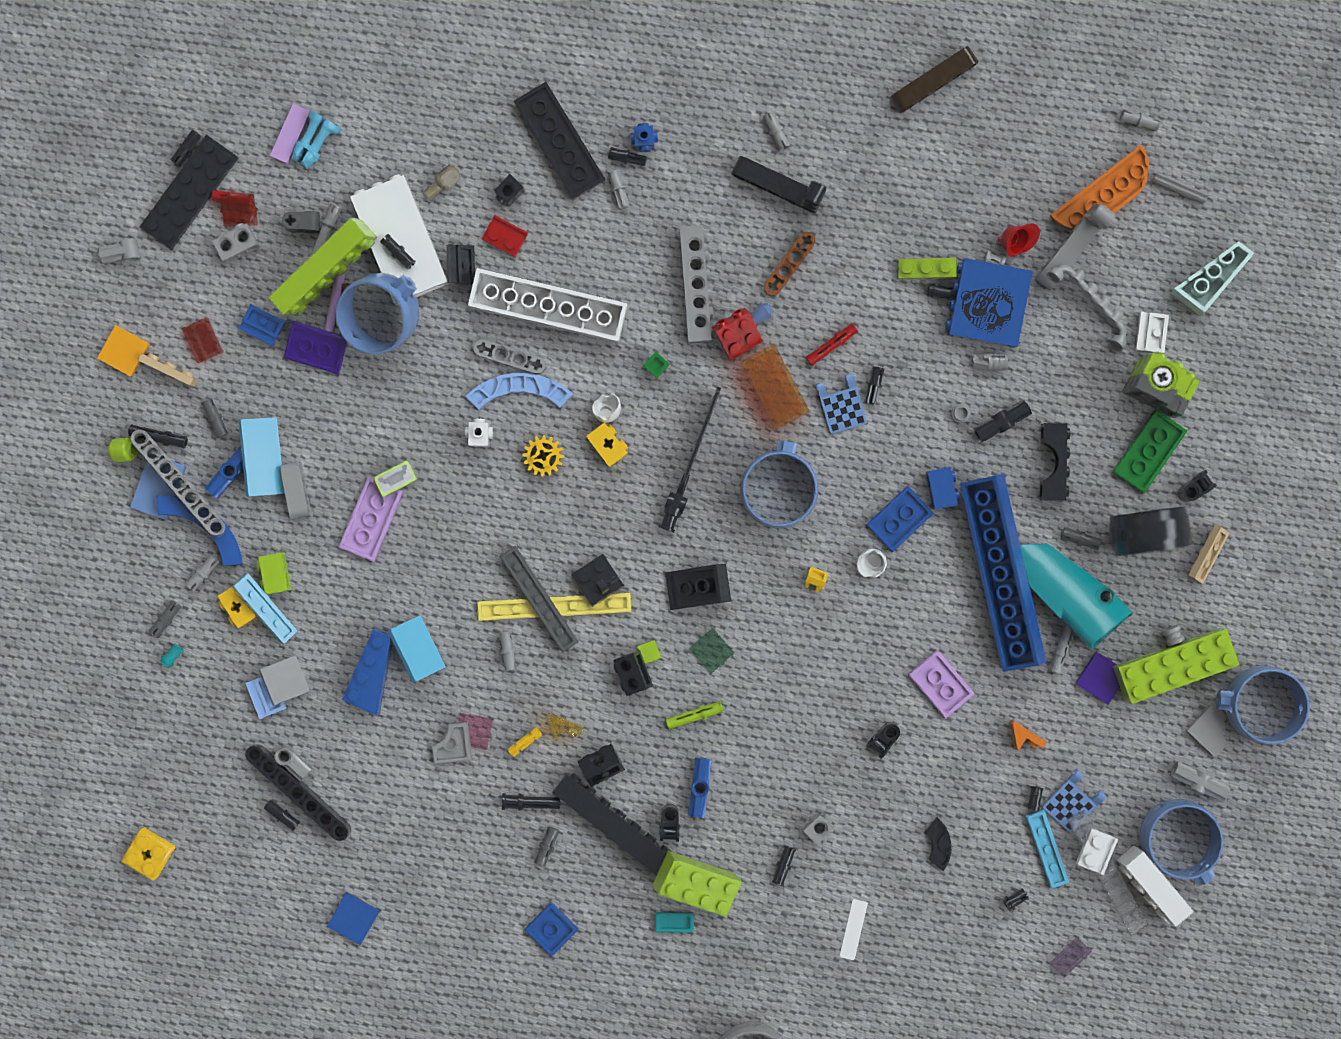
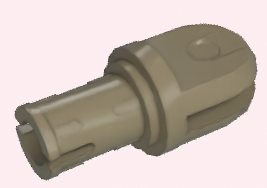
[422,166,460,201]

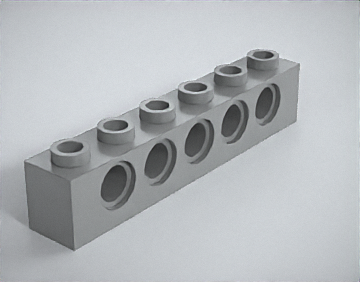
[680,225,715,344]

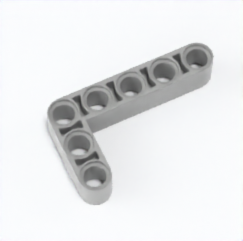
[1035,203,1117,290]

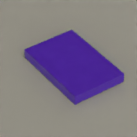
[284,321,347,374]

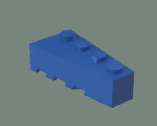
[342,628,393,716]

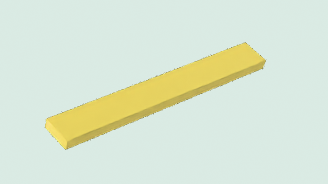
[477,593,631,621]

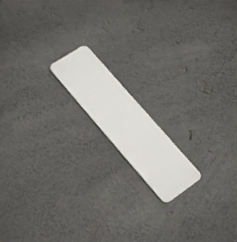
[840,899,868,960]

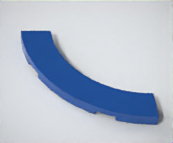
[157,495,243,566]

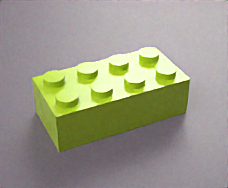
[652,851,742,917]

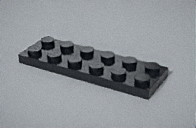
[514,82,606,200]
[140,134,239,250]

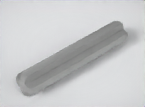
[1153,173,1208,204]

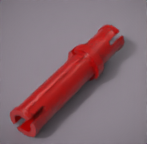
[805,323,859,367]

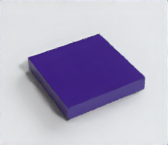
[1075,651,1120,705]

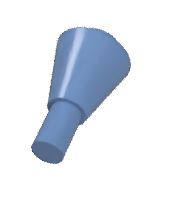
[751,302,774,324]

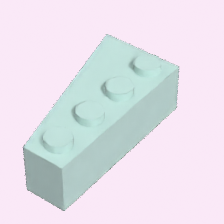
[1171,241,1254,317]

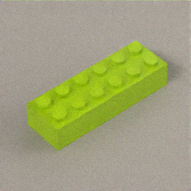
[268,218,377,315]
[1113,628,1240,704]

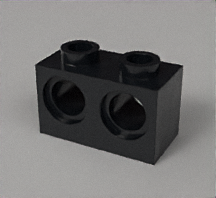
[613,650,653,696]

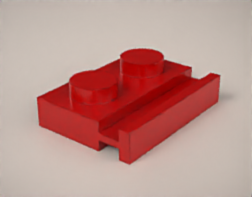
[482,215,529,258]

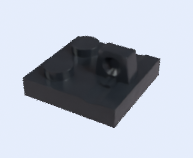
[571,554,624,607]

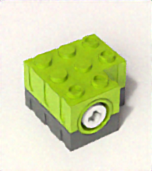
[1122,352,1200,418]

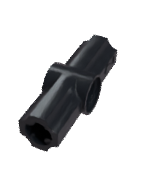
[973,400,1032,443]

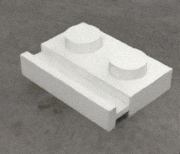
[1135,312,1169,354]
[1076,827,1118,875]

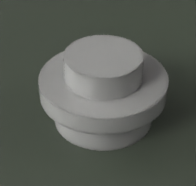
[951,404,971,423]

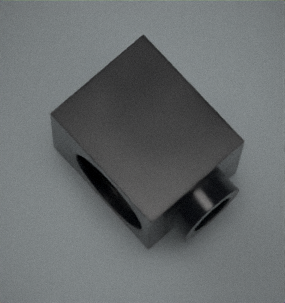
[494,174,525,207]

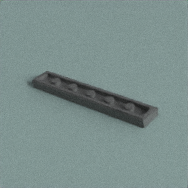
[499,546,579,653]

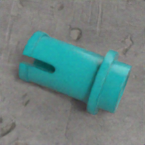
[159,643,184,668]

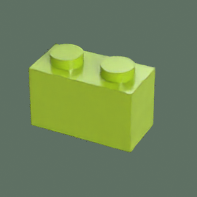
[257,552,292,594]

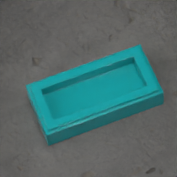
[655,912,694,933]

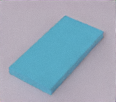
[238,418,285,497]

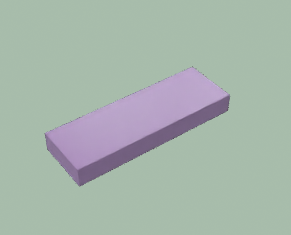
[270,104,310,165]

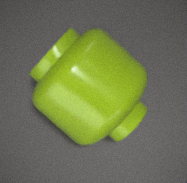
[107,437,138,463]

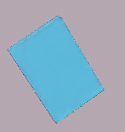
[387,615,446,683]

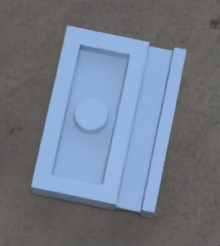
[246,677,287,719]

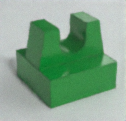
[643,351,670,379]

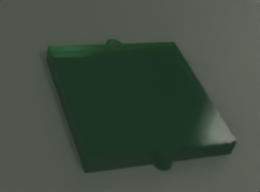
[689,628,735,673]

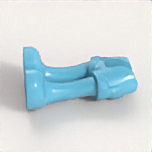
[291,110,341,169]

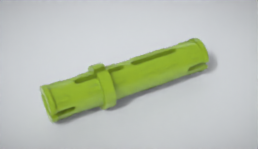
[666,701,724,730]

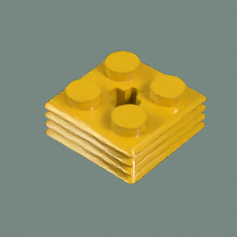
[121,827,176,881]

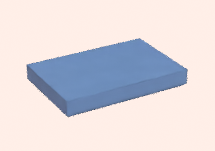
[130,453,187,520]

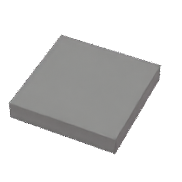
[259,655,310,705]

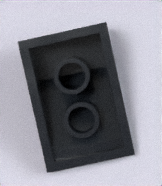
[665,564,732,610]

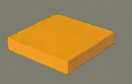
[97,325,150,377]

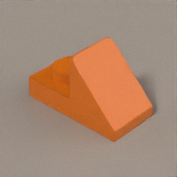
[1010,720,1047,751]

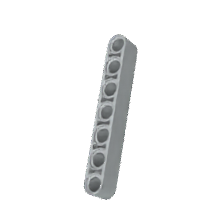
[131,430,225,538]

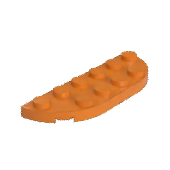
[1050,145,1149,230]

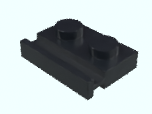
[446,244,475,285]

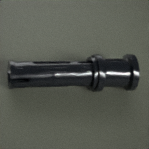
[502,793,560,811]

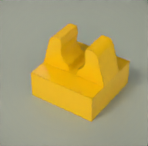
[805,566,828,592]

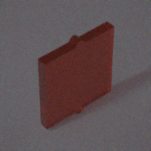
[220,194,258,226]

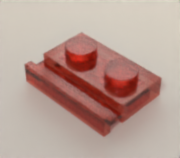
[181,317,224,364]

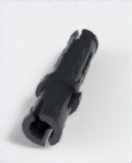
[128,424,188,449]

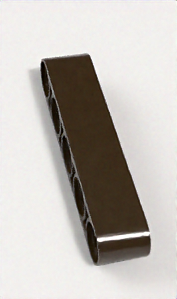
[890,46,979,113]

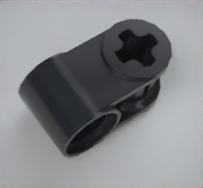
[1178,470,1217,502]
[866,722,900,759]
[660,804,679,842]

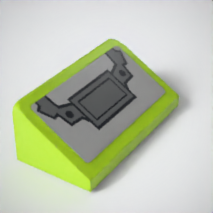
[373,461,417,498]

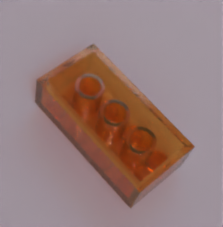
[739,344,810,431]

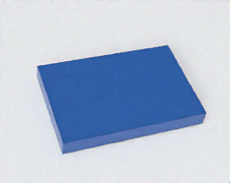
[866,485,934,553]

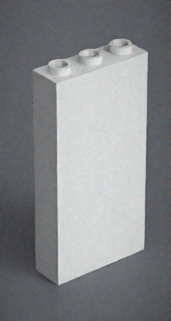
[350,174,449,306]

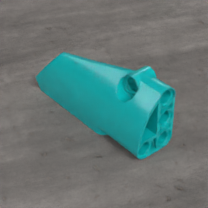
[1020,543,1133,650]

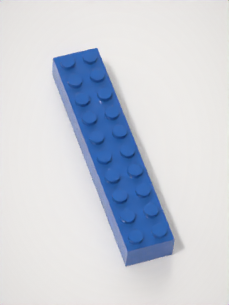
[960,474,1047,672]

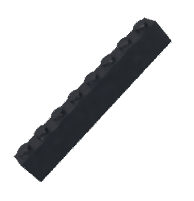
[552,772,672,875]

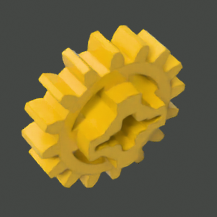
[522,435,565,477]

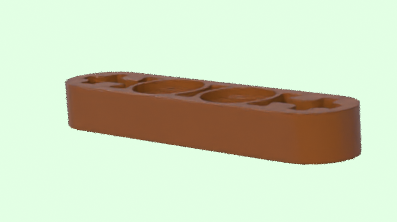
[764,232,815,296]

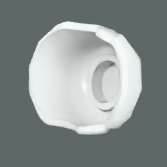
[592,393,621,423]
[856,549,887,578]

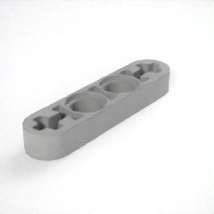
[474,339,546,374]

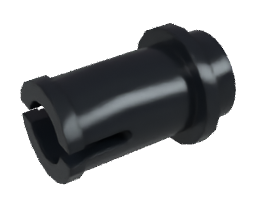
[927,283,952,300]
[1027,786,1044,811]
[1003,888,1029,911]

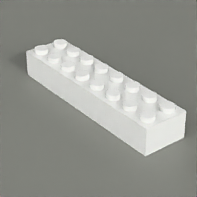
[468,268,628,343]

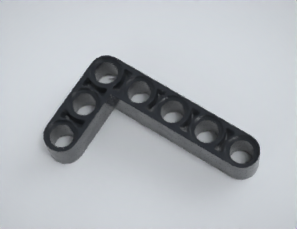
[731,156,827,213]

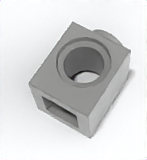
[802,813,833,845]

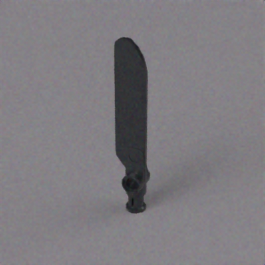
[658,386,721,533]

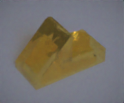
[547,712,584,742]

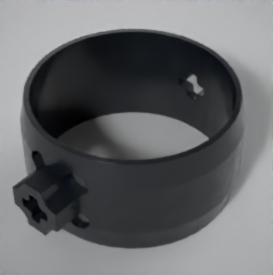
[1109,506,1192,556]

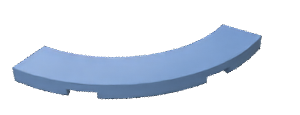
[465,373,573,410]

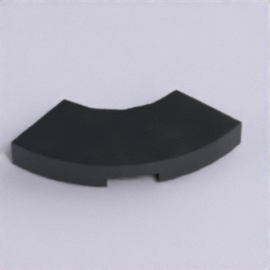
[925,816,952,871]

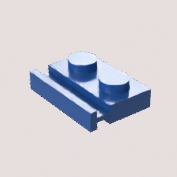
[238,304,286,347]

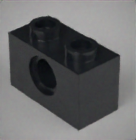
[577,744,625,787]

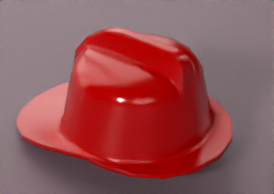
[998,223,1040,257]

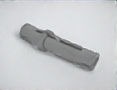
[309,204,342,257]
[1049,623,1075,674]

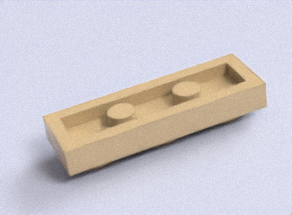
[138,353,198,387]
[1188,525,1230,584]

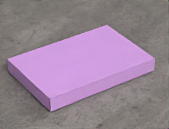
[908,650,975,719]

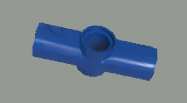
[205,446,243,499]
[688,757,712,817]

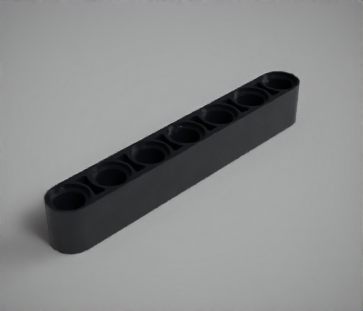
[245,744,351,841]

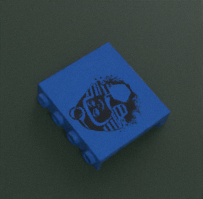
[945,258,1033,348]

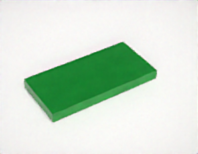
[1112,409,1187,494]

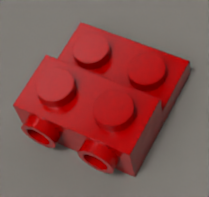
[712,308,763,361]

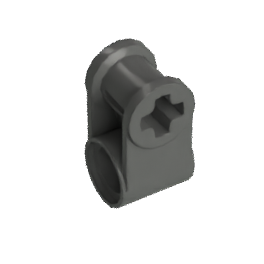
[282,211,320,233]

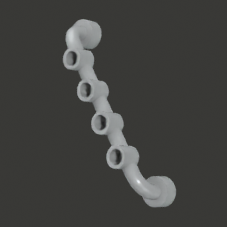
[1047,265,1127,351]

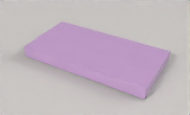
[339,477,404,562]

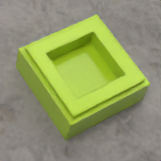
[637,640,661,664]

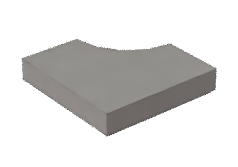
[1186,703,1228,757]
[431,721,473,764]

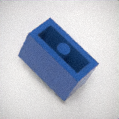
[926,467,960,509]

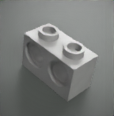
[212,223,260,264]

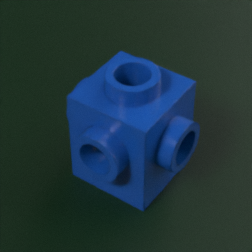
[630,123,658,152]

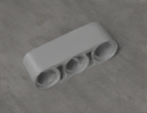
[280,461,311,519]

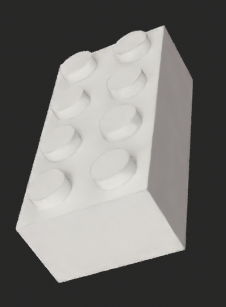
[1117,846,1194,926]

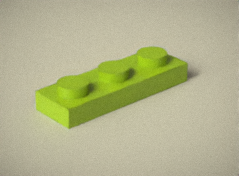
[898,258,957,279]

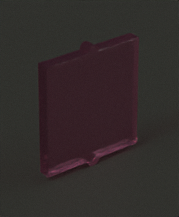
[458,713,493,750]

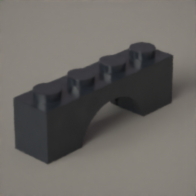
[1040,423,1070,501]

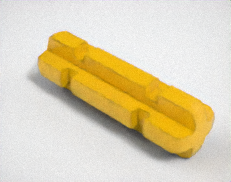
[508,727,542,757]

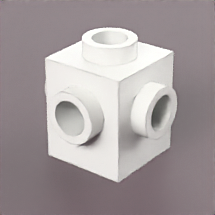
[465,419,493,447]

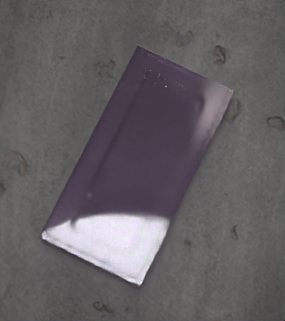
[1050,937,1092,978]

